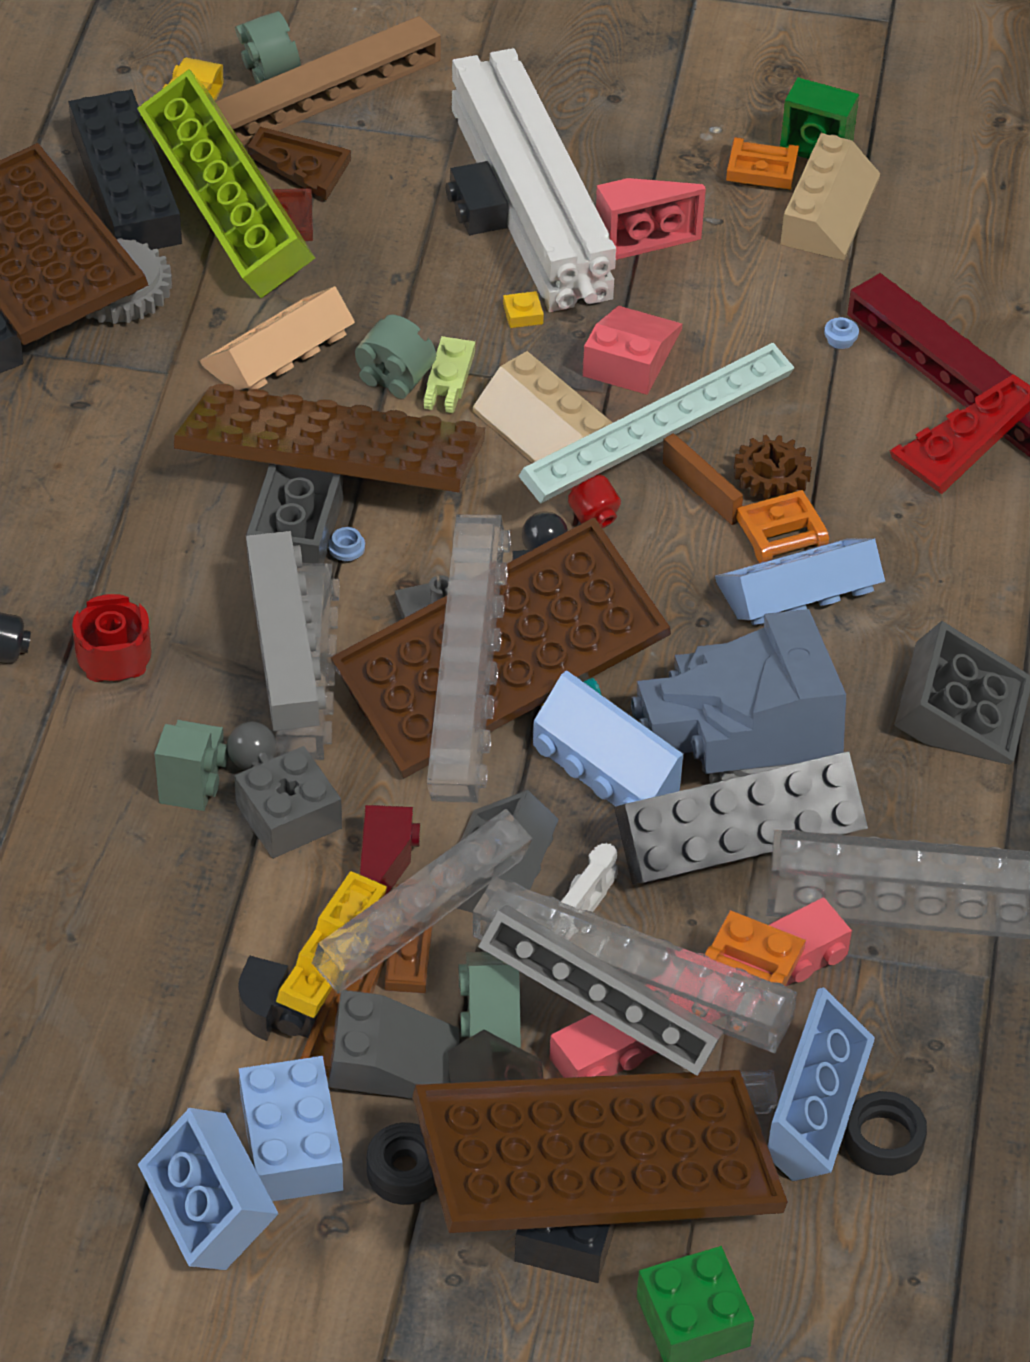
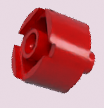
[72,594,152,682]

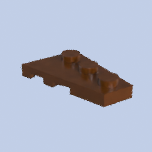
[248,126,351,200]

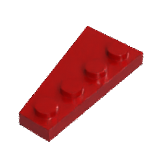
[889,374,1030,494]

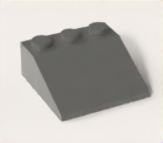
[894,621,1030,765]

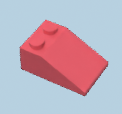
[596,178,706,260]
[583,306,683,395]

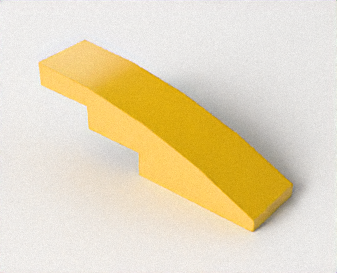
[276,871,387,1018]

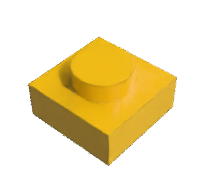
[503,291,544,328]

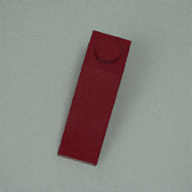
[360,805,420,909]

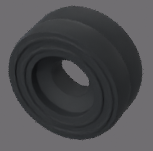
[366,1122,437,1205]

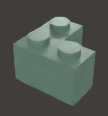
[154,720,229,811]
[458,952,521,1049]

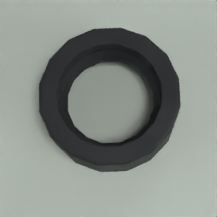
[844,1091,927,1176]

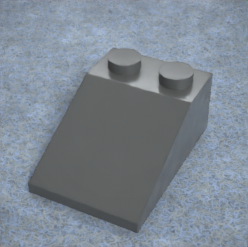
[328,989,460,1099]

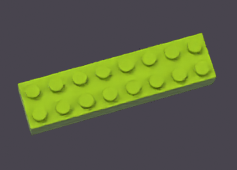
[137,69,315,298]

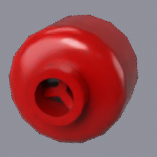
[568,475,621,528]

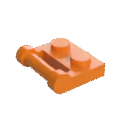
[726,137,799,190]
[736,490,829,563]
[701,910,806,999]

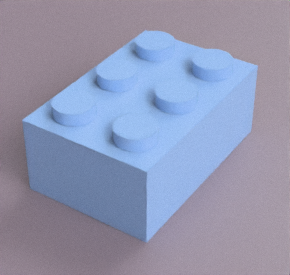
[239,1056,343,1201]
[138,1108,279,1270]

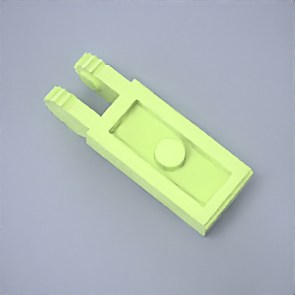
[424,336,475,413]

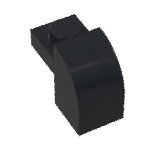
[238,955,317,1041]

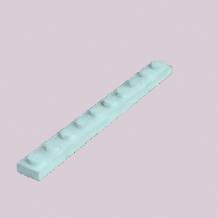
[519,343,794,504]

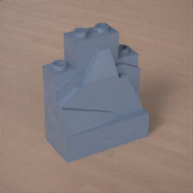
[631,609,846,774]

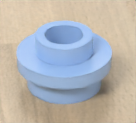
[824,317,859,349]
[329,527,365,561]

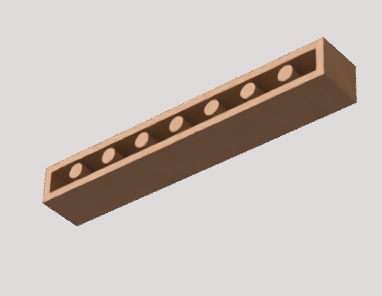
[216,16,441,146]

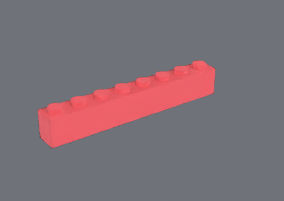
[550,897,852,1078]

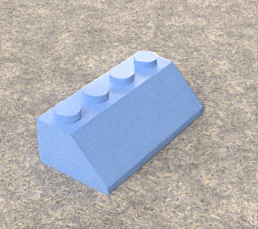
[715,539,885,625]
[533,670,683,806]
[768,987,875,1181]

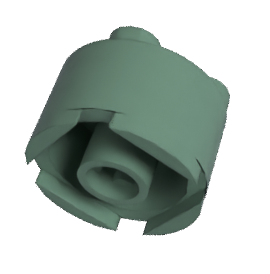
[235,11,301,84]
[355,314,437,399]

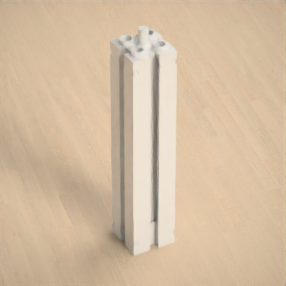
[452,48,616,312]

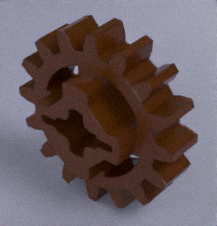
[734,435,812,500]

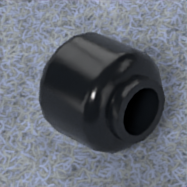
[0,613,31,664]

